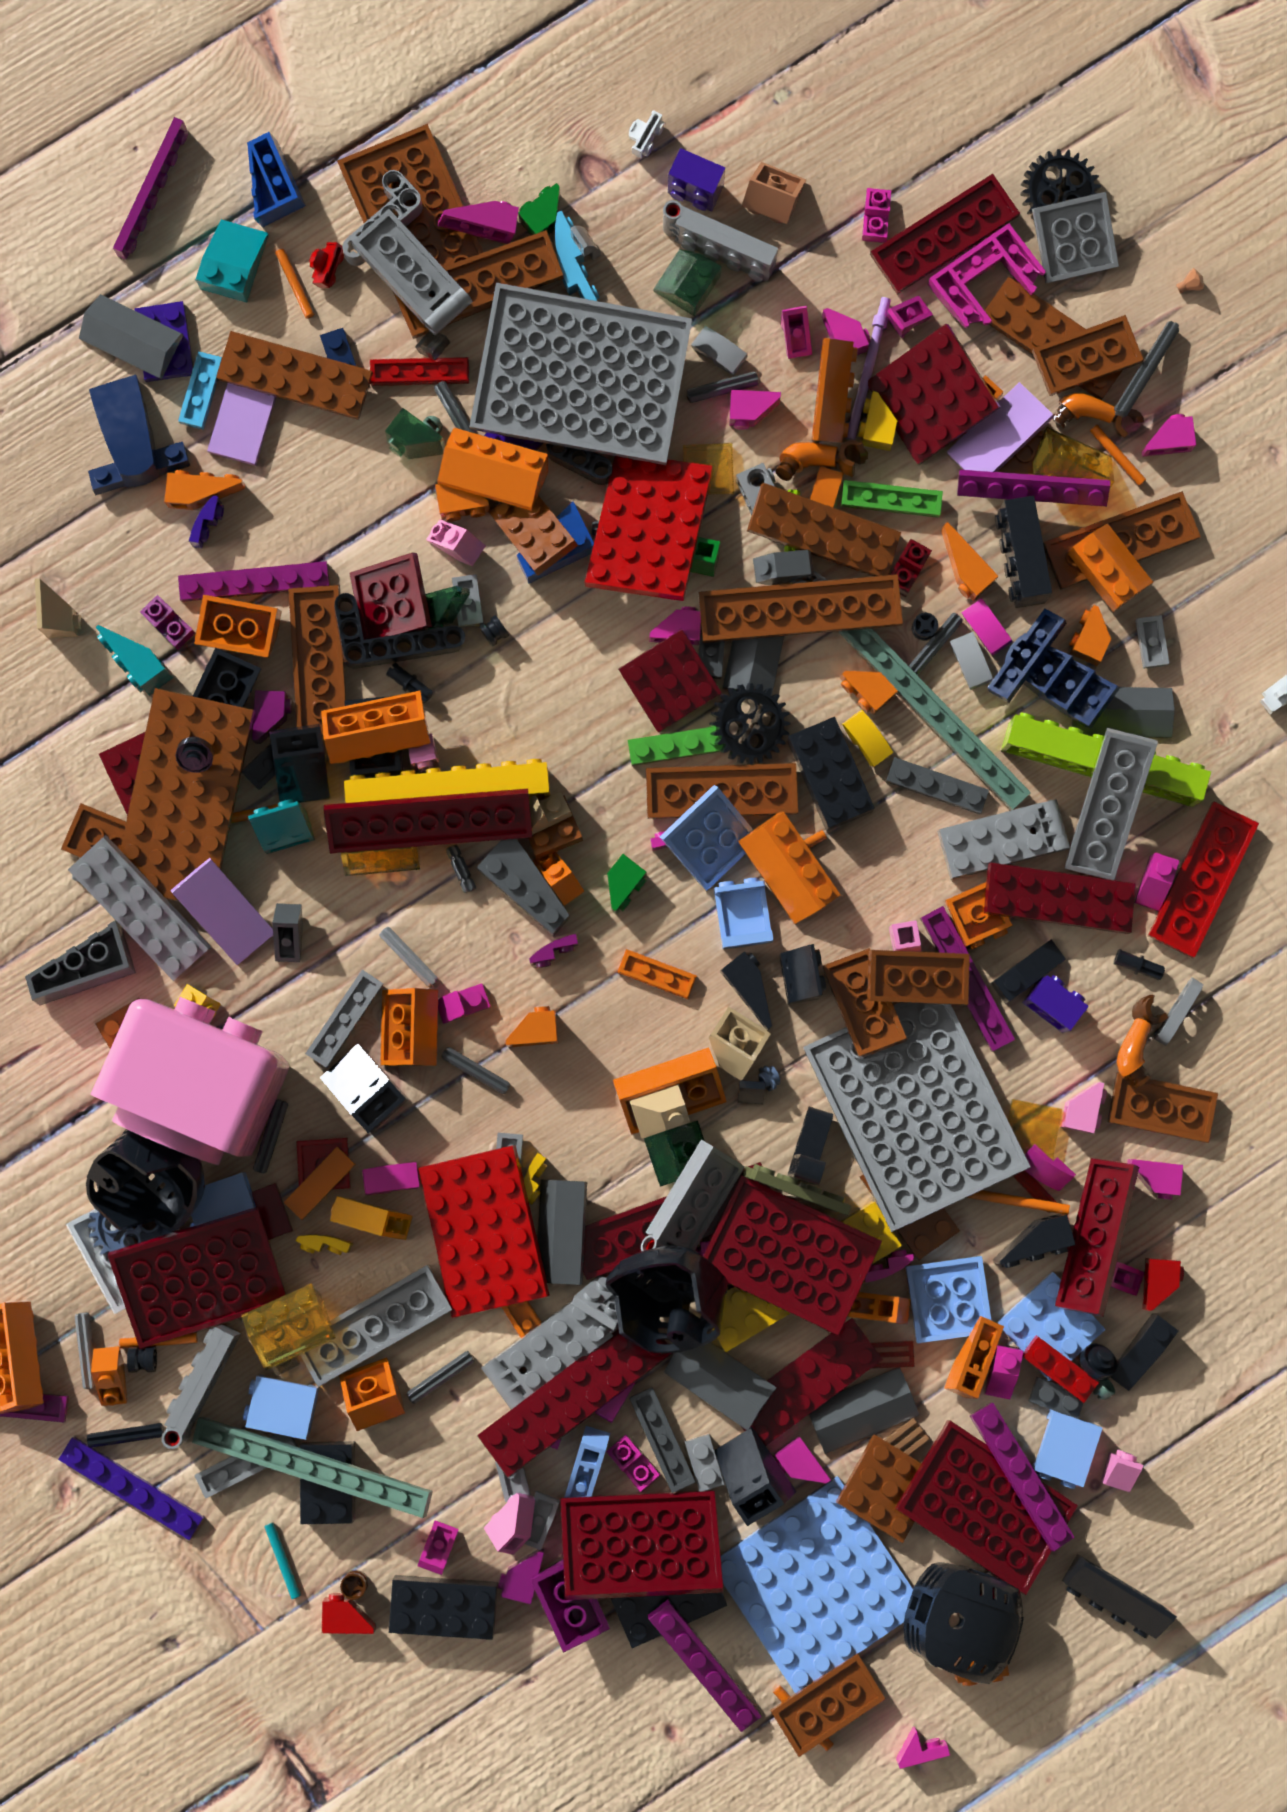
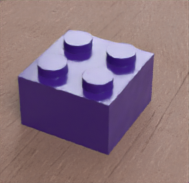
[668,148,726,212]
[1022,975,1089,1033]

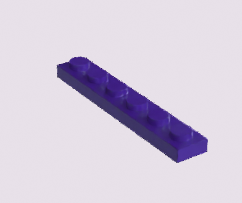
[58,1436,204,1540]

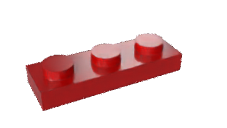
[1022,1335,1099,1403]

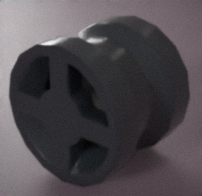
[911,612,938,641]
[479,615,509,647]

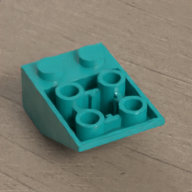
[96,625,173,696]
[248,799,315,854]

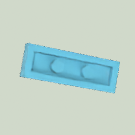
[178,351,222,430]

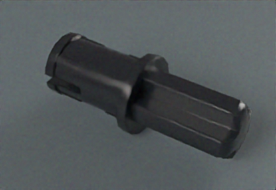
[386,662,433,703]
[1113,949,1165,980]

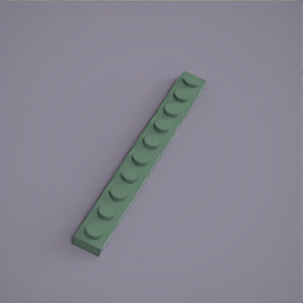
[839,628,1031,810]
[192,1417,433,1518]

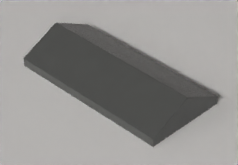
[79,294,183,379]
[723,636,784,696]
[1072,687,1175,738]
[538,1179,587,1285]
[664,1342,777,1430]
[809,1367,919,1454]

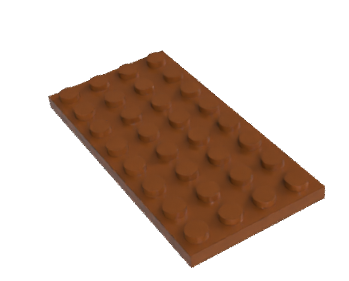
[337,124,492,339]
[120,688,255,901]

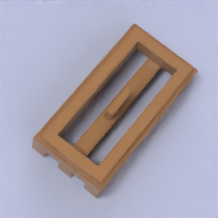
[884,1418,929,1455]

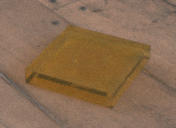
[683,443,734,495]
[1008,1099,1062,1159]

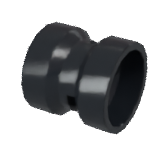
[127,1346,157,1373]

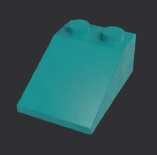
[195,219,269,303]

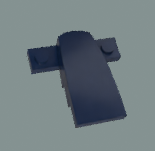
[88,374,190,496]
[987,608,1119,730]

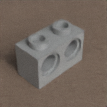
[735,463,776,516]

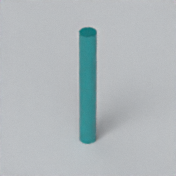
[264,1522,301,1599]

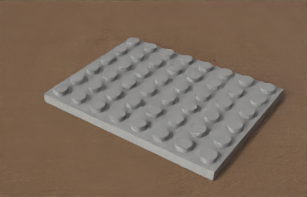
[469,283,692,465]
[803,1002,1030,1232]

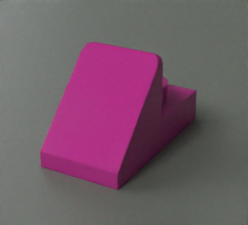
[887,295,933,338]
[781,306,812,359]
[438,983,491,1024]
[418,1521,459,1575]
[896,1726,950,1769]

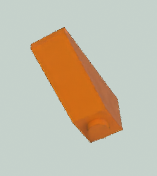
[941,522,998,601]
[848,1292,911,1325]
[944,1316,1004,1399]

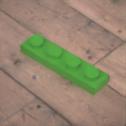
[841,480,943,518]
[628,726,723,766]

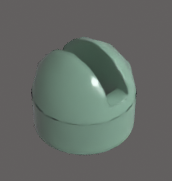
[422,416,442,437]
[1093,1380,1115,1400]

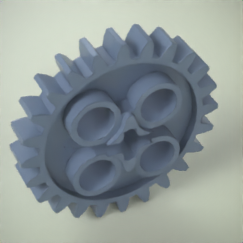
[88,1206,172,1262]

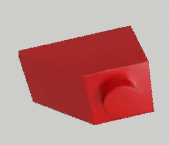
[1142,1258,1184,1311]
[322,1593,376,1634]

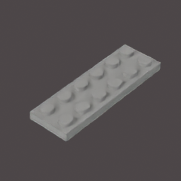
[1065,728,1158,880]
[68,835,211,981]
[293,1265,453,1387]

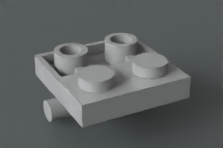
[571,1275,618,1338]

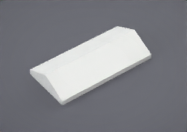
[66,1209,135,1315]

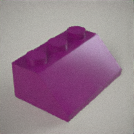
[530,1560,610,1653]

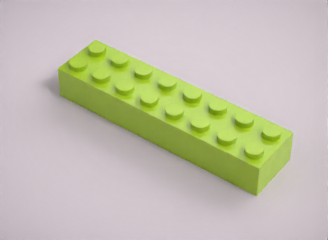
[1001,713,1211,807]

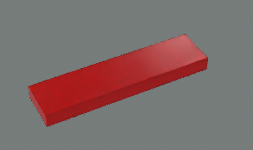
[370,357,469,386]

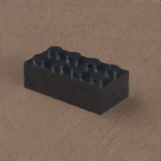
[995,495,1052,609]
[787,716,875,832]
[389,1575,498,1640]
[611,1593,727,1648]

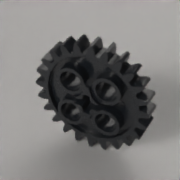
[1020,149,1101,215]
[709,683,791,764]

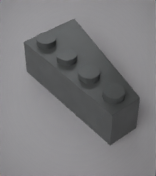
[477,839,570,937]
[25,920,136,1006]

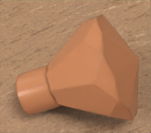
[1176,268,1204,293]

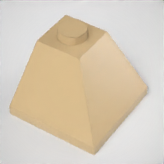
[35,579,82,639]
[709,1006,771,1080]
[630,1085,690,1139]

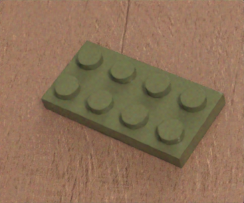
[742,1164,851,1216]

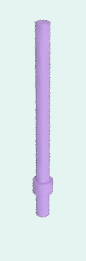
[846,297,891,440]

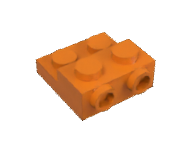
[945,882,1013,949]

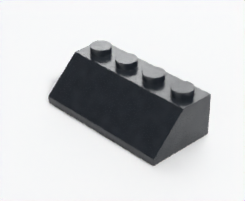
[193,648,262,708]
[1062,1554,1177,1639]

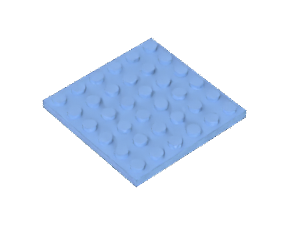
[720,1475,913,1693]

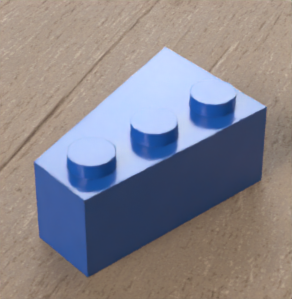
[247,132,306,227]
[517,501,594,584]

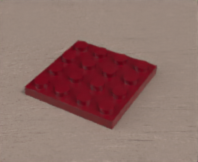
[868,324,1001,465]

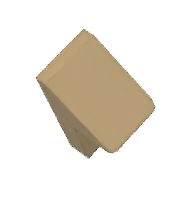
[529,791,572,835]

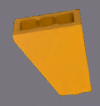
[330,1196,413,1240]

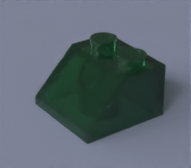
[653,249,722,317]
[385,408,445,459]
[644,1120,705,1187]

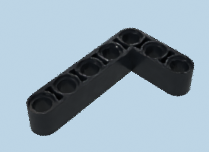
[546,443,613,485]
[334,593,465,669]
[787,1106,833,1185]

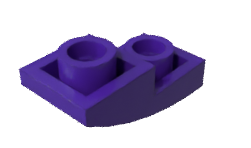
[189,496,224,549]

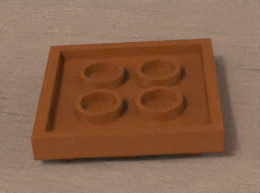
[836,1435,922,1543]

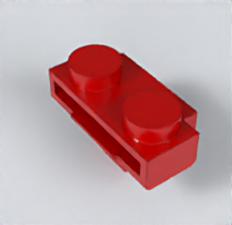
[309,242,344,288]

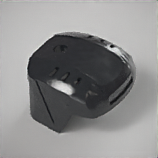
[86,1129,205,1231]
[605,1246,728,1353]
[903,1562,1024,1684]

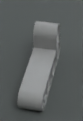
[342,170,423,266]

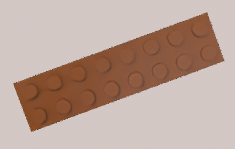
[698,575,903,643]

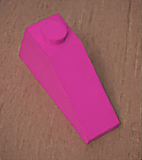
[438,201,519,244]

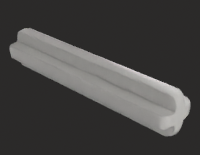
[379,927,438,987]
[75,1312,96,1389]

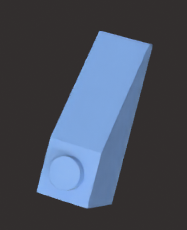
[564,1426,610,1498]

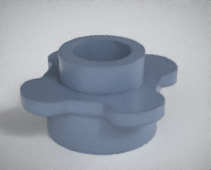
[758,1066,780,1091]

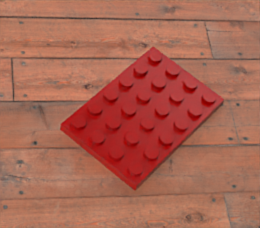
[585,456,713,601]
[418,1145,550,1318]

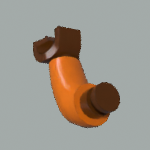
[1052,393,1144,438]
[775,440,868,481]
[1117,995,1168,1087]

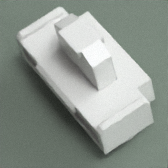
[629,110,665,158]
[1260,675,1287,714]

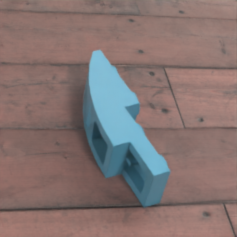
[555,211,599,301]

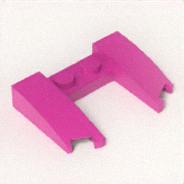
[928,223,1046,328]

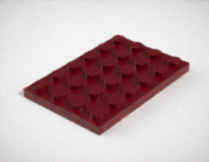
[703,1176,882,1336]
[108,1207,288,1349]
[895,1420,1078,1595]
[560,1491,723,1600]

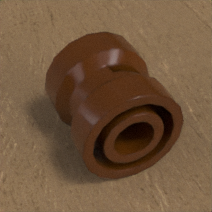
[340,1570,368,1600]

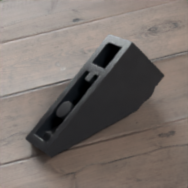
[990,939,1066,1003]
[720,951,772,1030]
[1111,1314,1179,1391]

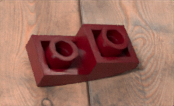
[890,539,932,597]

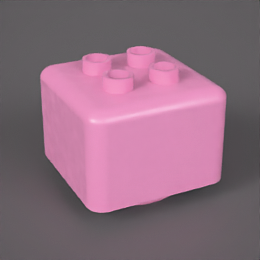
[91,997,289,1165]

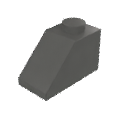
[753,550,814,586]
[272,903,303,962]

